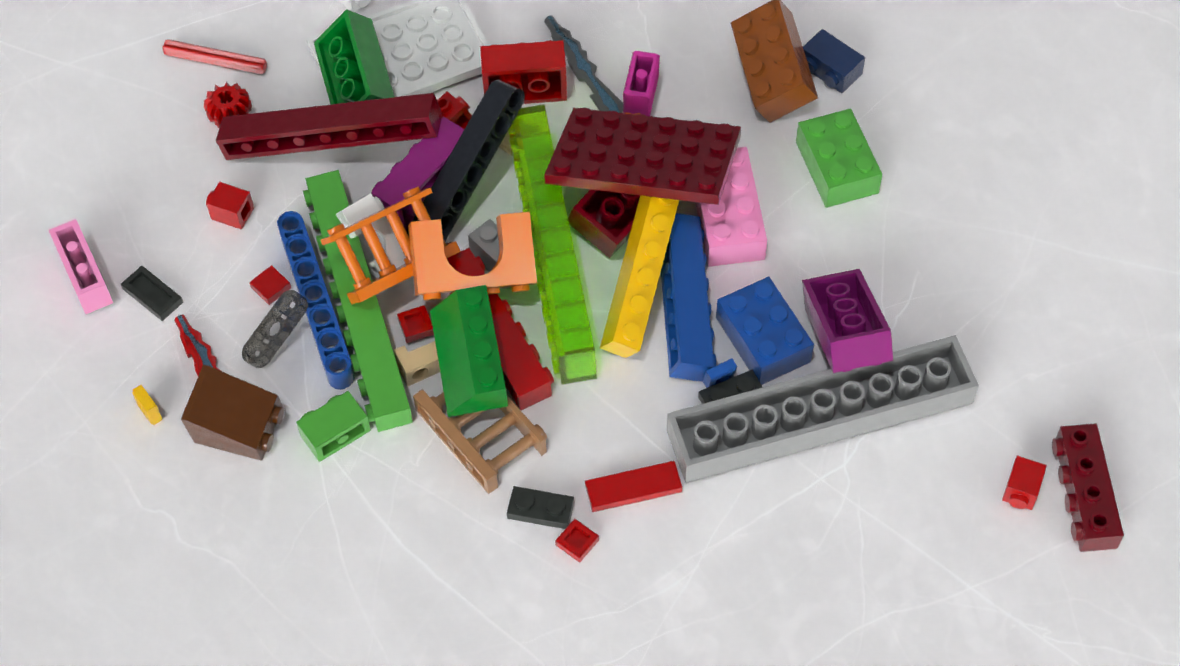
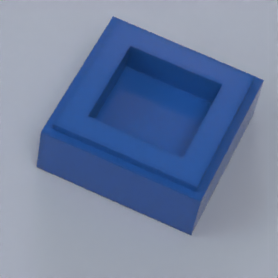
[702,358,737,388]

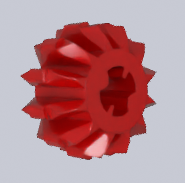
[204,81,252,128]

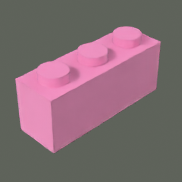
[49,219,113,314]

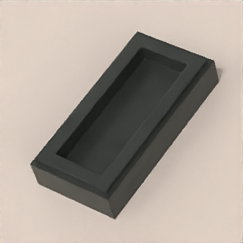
[121,266,184,321]

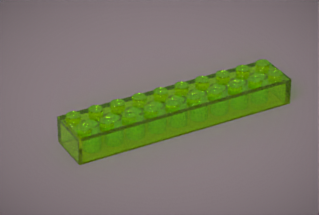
[508,104,597,385]

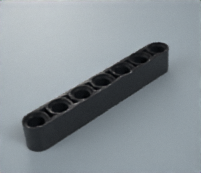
[406,80,525,242]

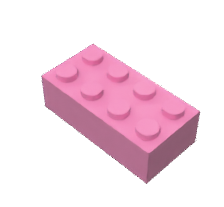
[696,147,767,267]

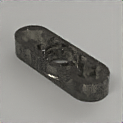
[242,290,308,368]

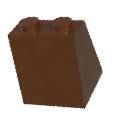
[181,365,284,461]

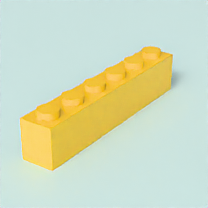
[600,195,679,358]

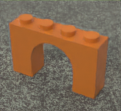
[408,212,537,300]

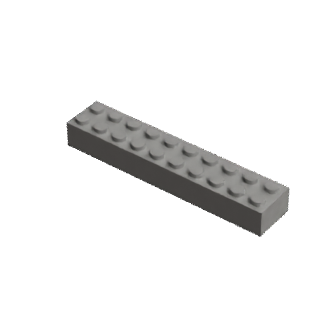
[667,335,979,483]

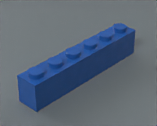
[661,213,716,382]

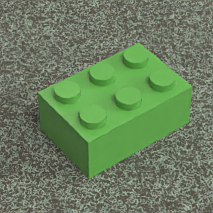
[796,108,882,208]

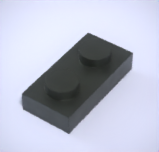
[698,369,763,404]
[507,486,574,529]

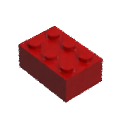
[480,40,567,104]

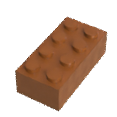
[730,0,818,123]

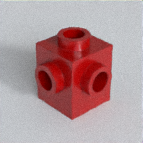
[437,91,472,129]

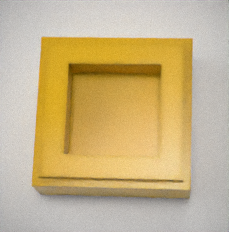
[132,385,163,425]

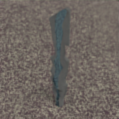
[544,15,623,113]

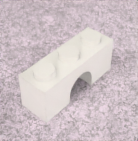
[336,193,406,279]

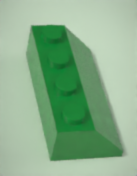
[314,9,395,105]
[430,285,508,417]

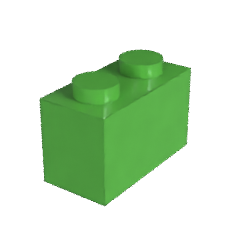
[296,391,371,462]

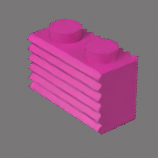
[623,51,660,116]

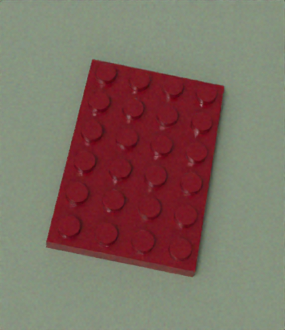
[544,107,741,205]

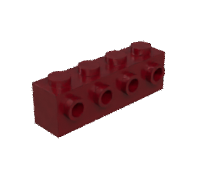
[1052,423,1124,552]

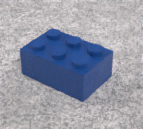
[716,276,814,385]

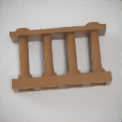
[413,389,547,494]

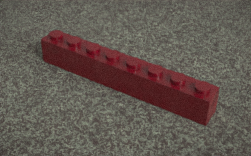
[215,93,442,160]

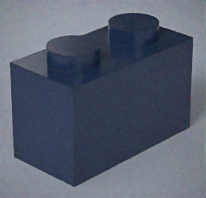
[803,29,865,93]

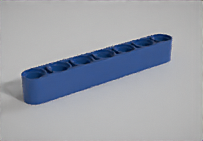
[277,211,354,390]

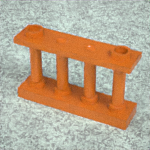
[320,186,461,304]

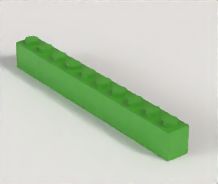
[303,170,413,432]

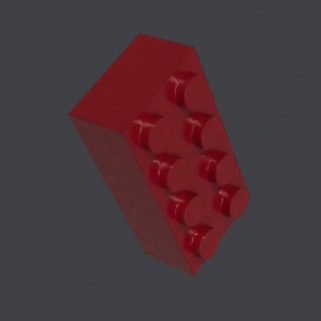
[566,189,640,258]

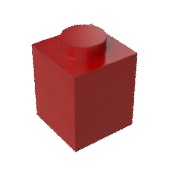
[206,181,254,230]
[1002,455,1047,510]

